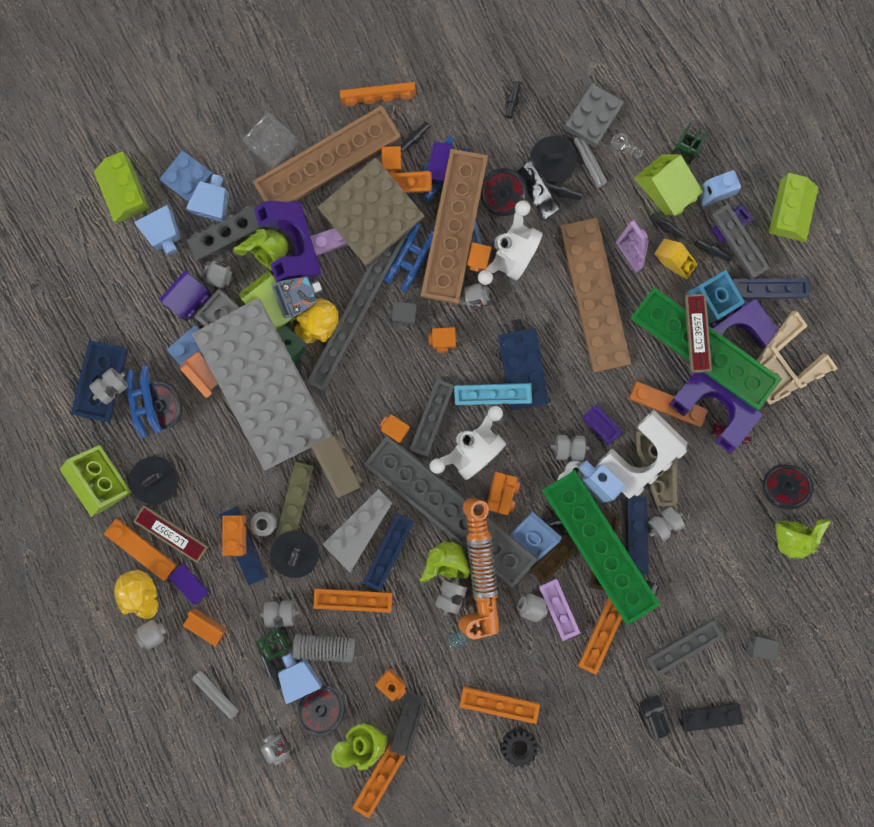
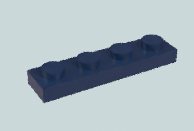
[732,278,810,299]
[626,497,649,574]
[218,506,267,586]
[363,513,414,592]

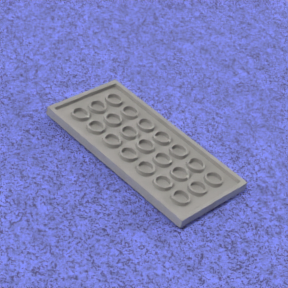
[192,298,332,471]

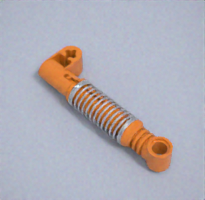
[458,498,500,639]

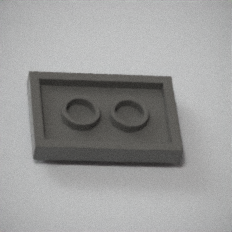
[564,83,624,148]

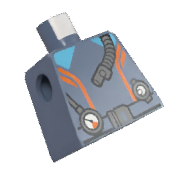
[271,277,321,318]

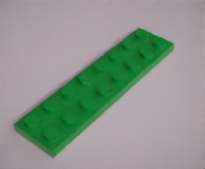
[630,287,782,411]
[542,470,661,626]

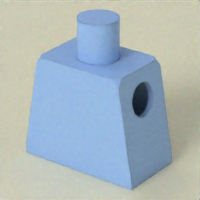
[699,170,741,207]
[186,174,229,222]
[135,205,181,255]
[579,460,626,503]
[278,652,323,704]

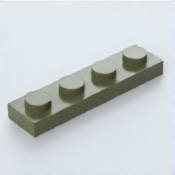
[276,462,315,537]

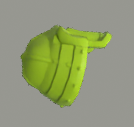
[233,229,288,270]
[775,519,831,558]
[419,541,471,583]
[331,723,387,771]

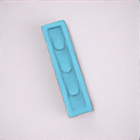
[454,383,532,405]

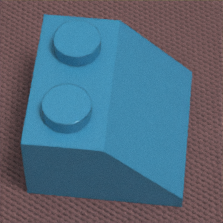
[686,270,745,324]

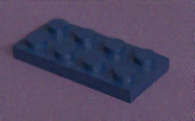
[497,328,549,410]
[71,340,128,423]

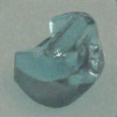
[448,632,468,649]

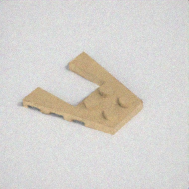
[757,311,838,405]

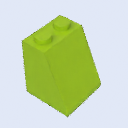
[634,154,703,216]
[239,271,298,332]

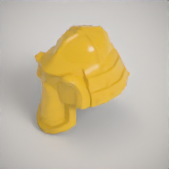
[294,298,339,344]
[114,569,159,619]

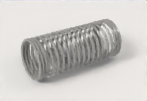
[293,634,355,663]

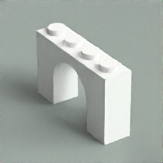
[596,410,687,499]

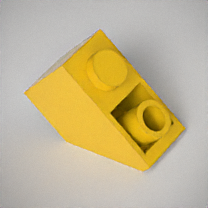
[654,238,697,279]

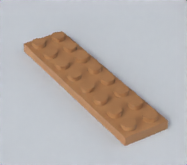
[252,105,401,202]
[421,149,488,304]
[560,218,631,373]

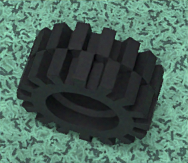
[501,728,538,768]

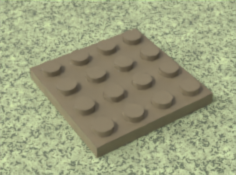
[318,158,425,266]

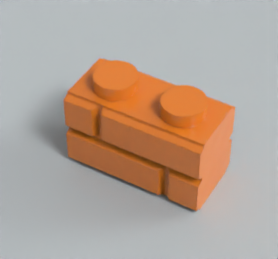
[486,472,520,515]
[222,515,246,556]

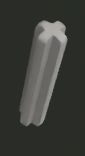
[574,137,607,188]
[192,671,239,719]

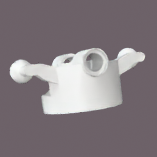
[478,200,543,285]
[430,406,506,480]

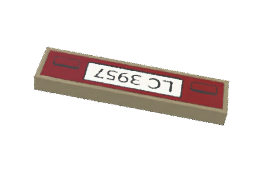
[685,294,712,373]
[133,505,209,563]

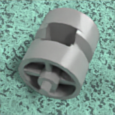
[89,368,128,404]
[550,435,590,461]
[648,506,685,543]
[435,578,467,616]
[260,600,299,628]

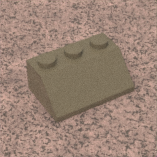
[311,436,363,498]

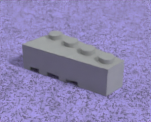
[323,489,393,572]

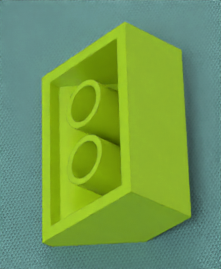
[94,151,150,223]
[769,173,818,242]
[60,445,131,517]

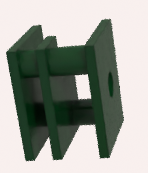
[671,122,709,164]
[278,326,307,363]
[256,626,292,662]

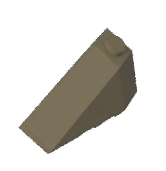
[636,426,678,507]

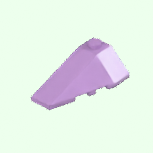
[615,220,649,273]

